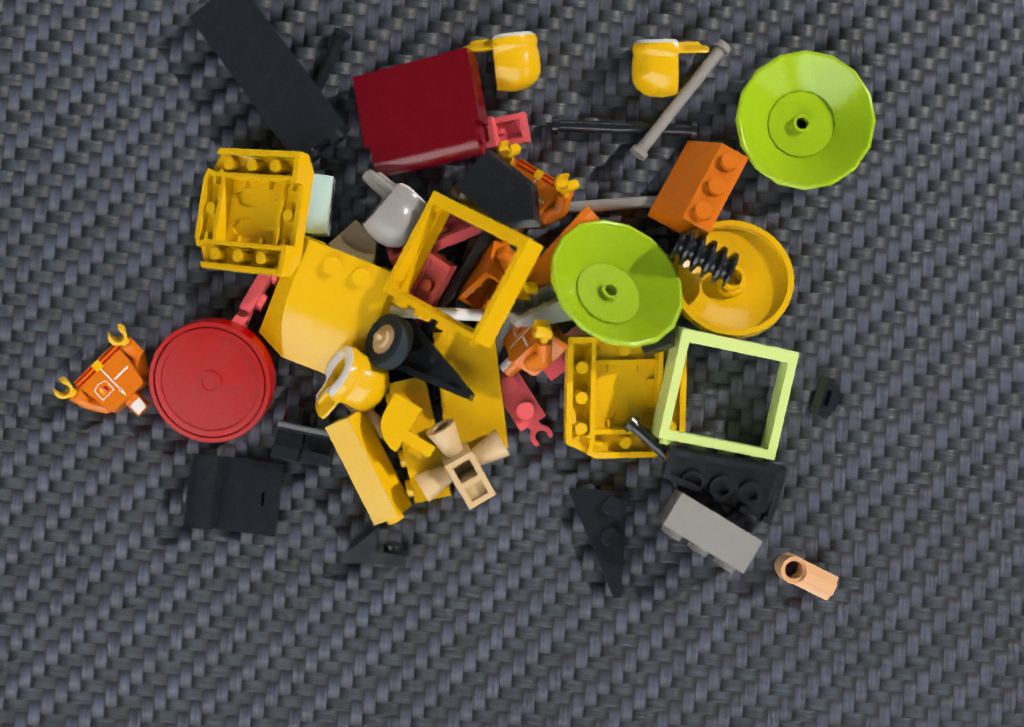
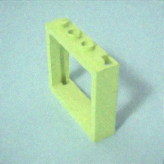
[651,326,799,461]

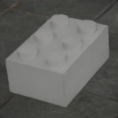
[657,489,763,574]

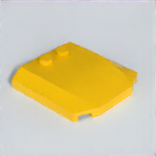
[195,148,314,278]
[259,235,395,374]
[564,334,687,459]

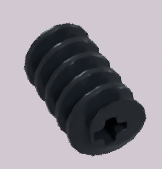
[667,228,739,289]

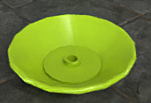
[735,50,876,190]
[551,220,683,348]

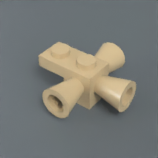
[414,418,510,510]

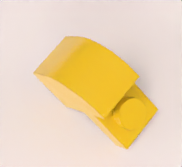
[381,393,437,459]

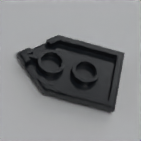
[450,149,541,229]

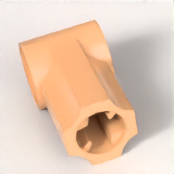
[774,552,839,601]

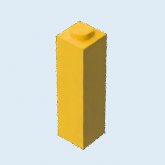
[325,410,412,526]

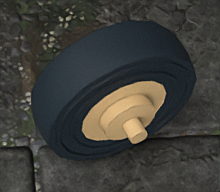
[365,314,413,370]

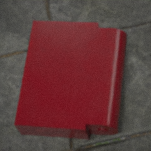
[352,47,489,178]

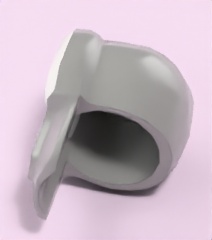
[362,169,426,248]

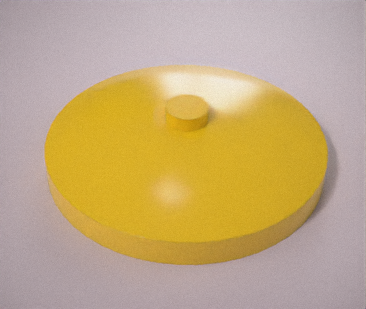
[673,220,794,339]

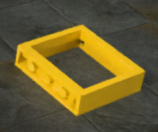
[382,191,543,349]

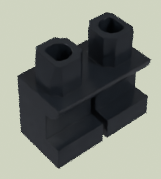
[270,405,334,468]

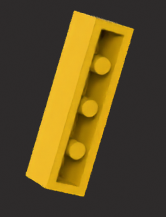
[385,378,452,503]

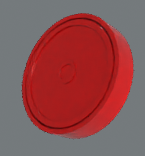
[149,318,276,443]

